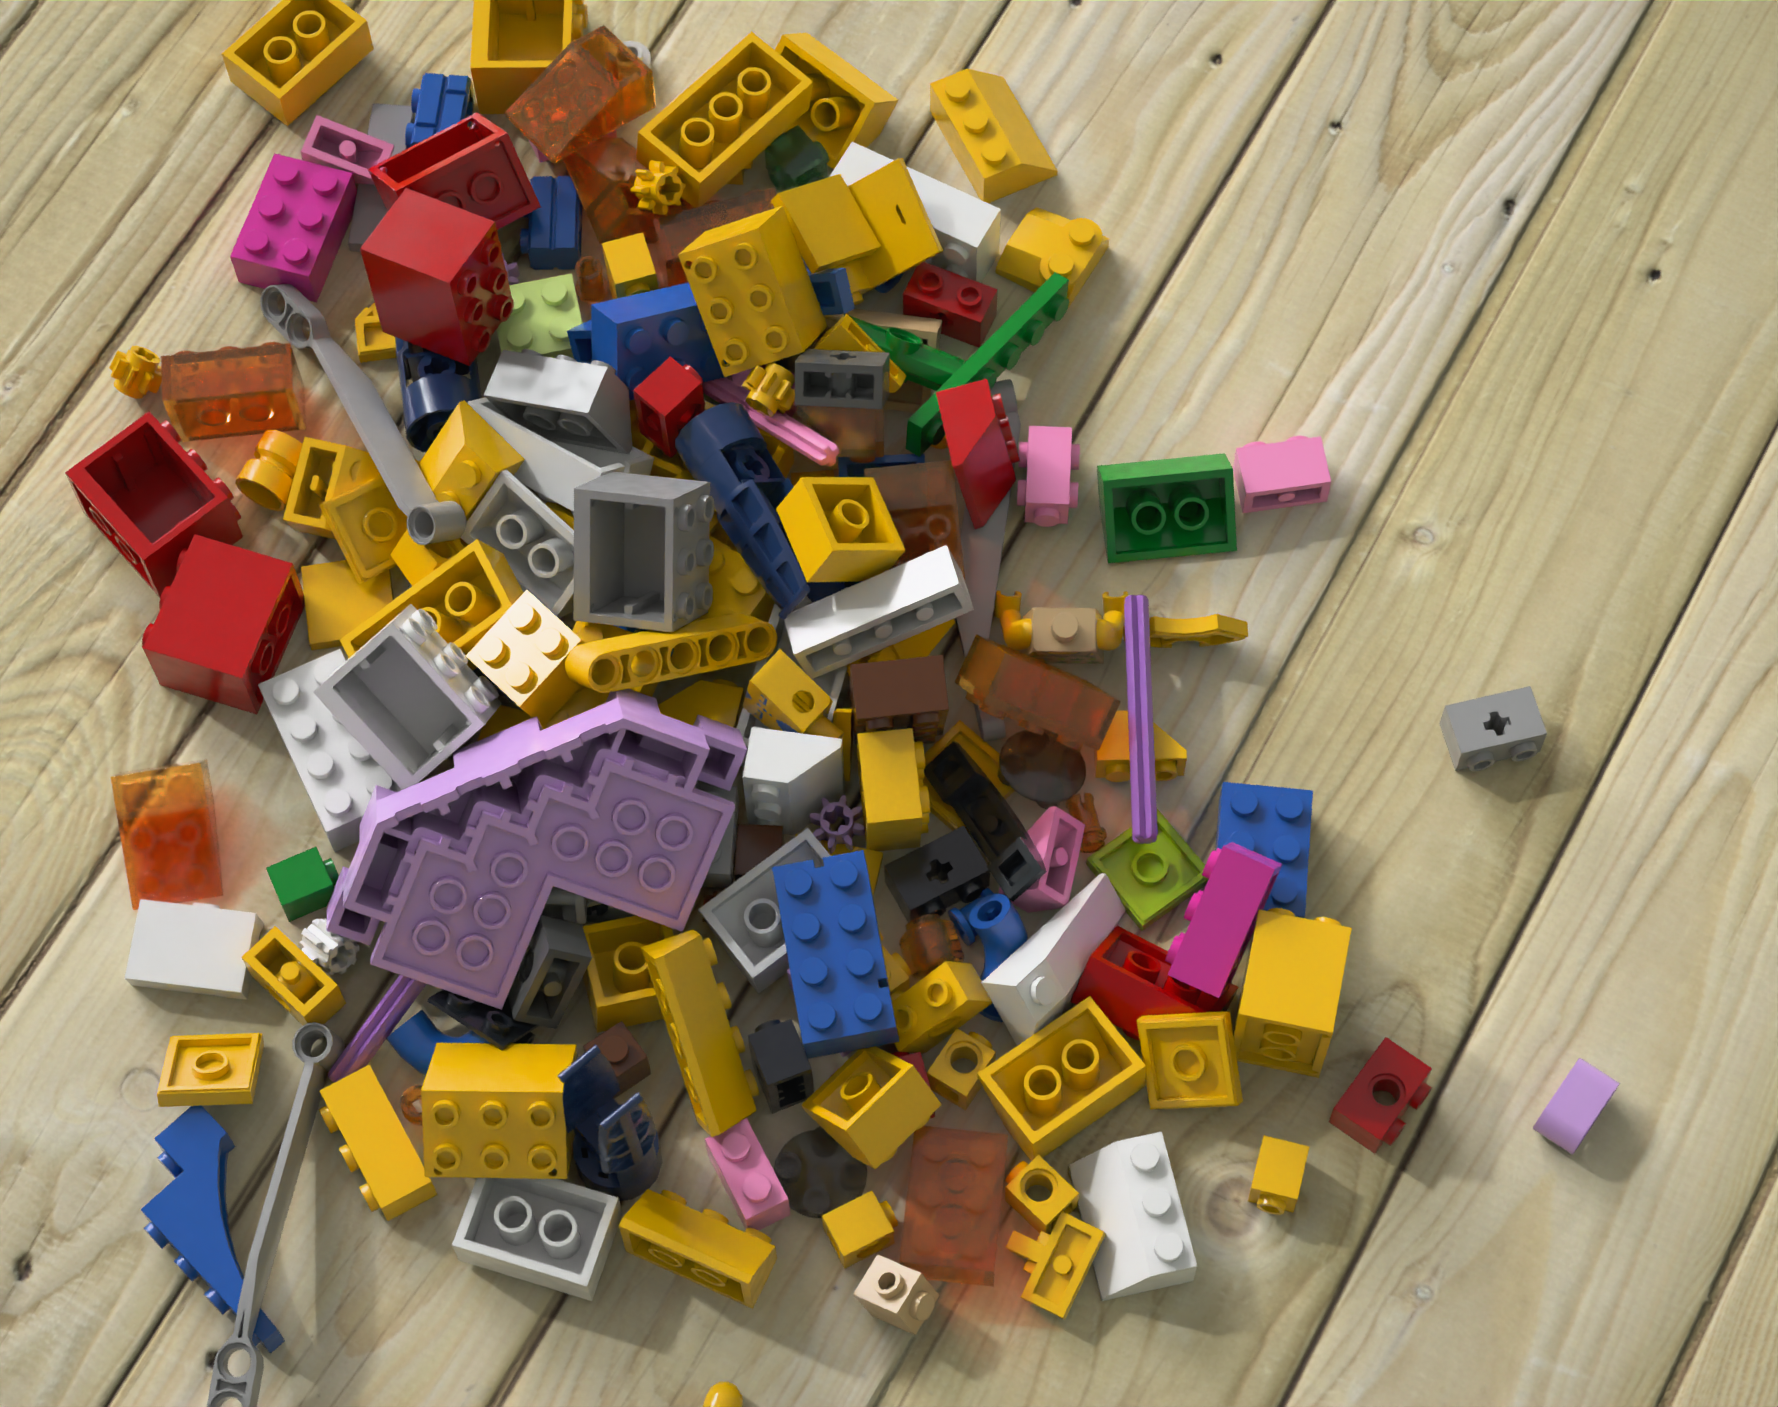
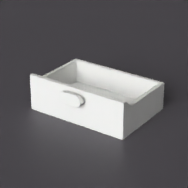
[125,899,264,1000]

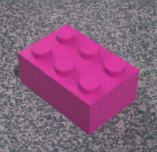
[230,153,357,302]
[1165,842,1283,998]

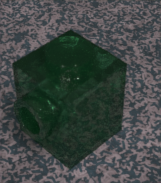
[765,125,829,192]

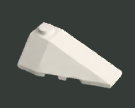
[981,873,1126,1046]

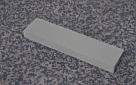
[348,103,415,252]

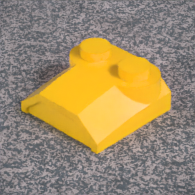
[995,207,1109,308]

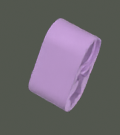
[1533,1058,1620,1155]

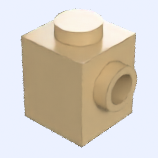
[853,1254,939,1335]

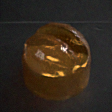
[400,1084,423,1126]

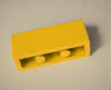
[318,1064,437,1222]

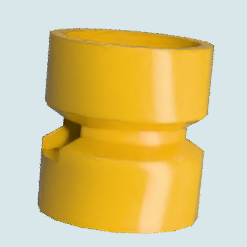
[235,430,302,511]

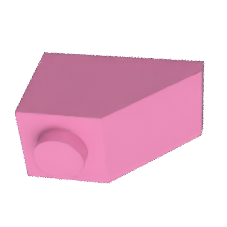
[301,115,395,184]
[998,806,1085,913]

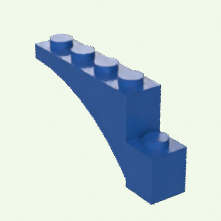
[141,1106,285,1354]

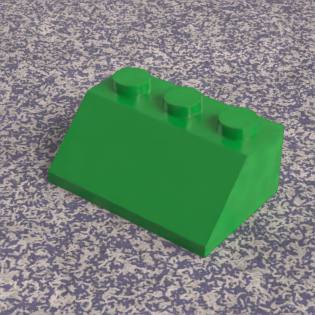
[1097,453,1237,564]

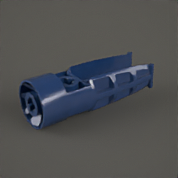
[395,337,482,453]
[675,402,851,619]
[557,1045,662,1201]

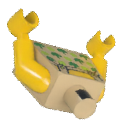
[994,590,1128,664]

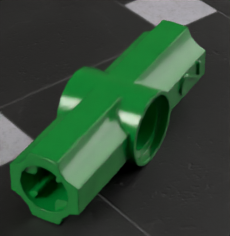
[844,314,965,391]

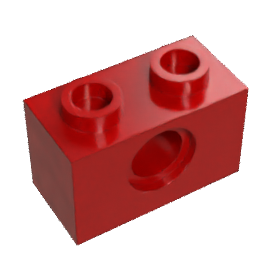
[633,356,706,458]
[1329,1037,1432,1154]

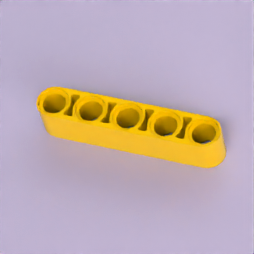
[565,613,778,693]

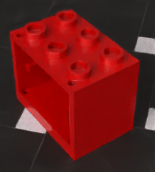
[368,113,541,230]
[360,188,514,366]
[65,411,243,598]
[142,534,305,715]

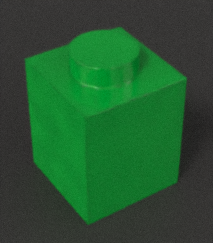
[266,846,339,922]

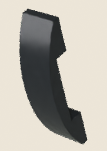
[924,741,1047,902]

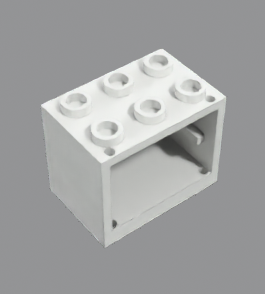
[313,604,502,790]

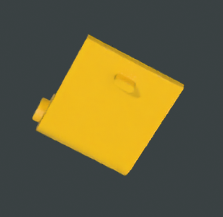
[831,158,943,306]

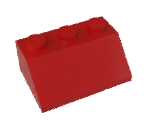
[936,379,1020,529]
[1070,925,1239,1041]

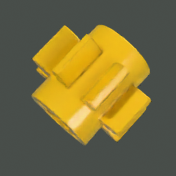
[630,160,686,215]
[109,346,165,399]
[742,362,795,417]

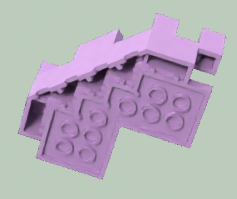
[326,689,747,1010]

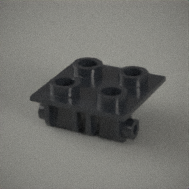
[427,989,539,1050]

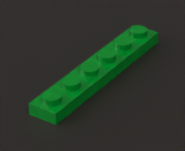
[905,272,1069,457]

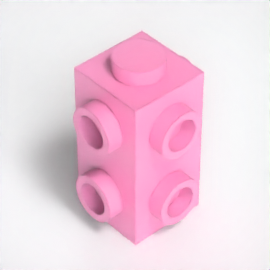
[1017,426,1080,527]

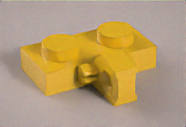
[1006,1211,1106,1320]

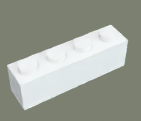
[784,545,974,679]

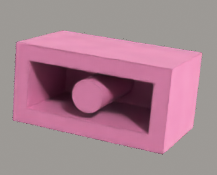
[1233,436,1331,513]
[705,1118,790,1231]

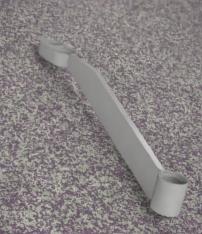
[260,284,466,545]
[955,379,1021,742]
[207,1022,345,1407]

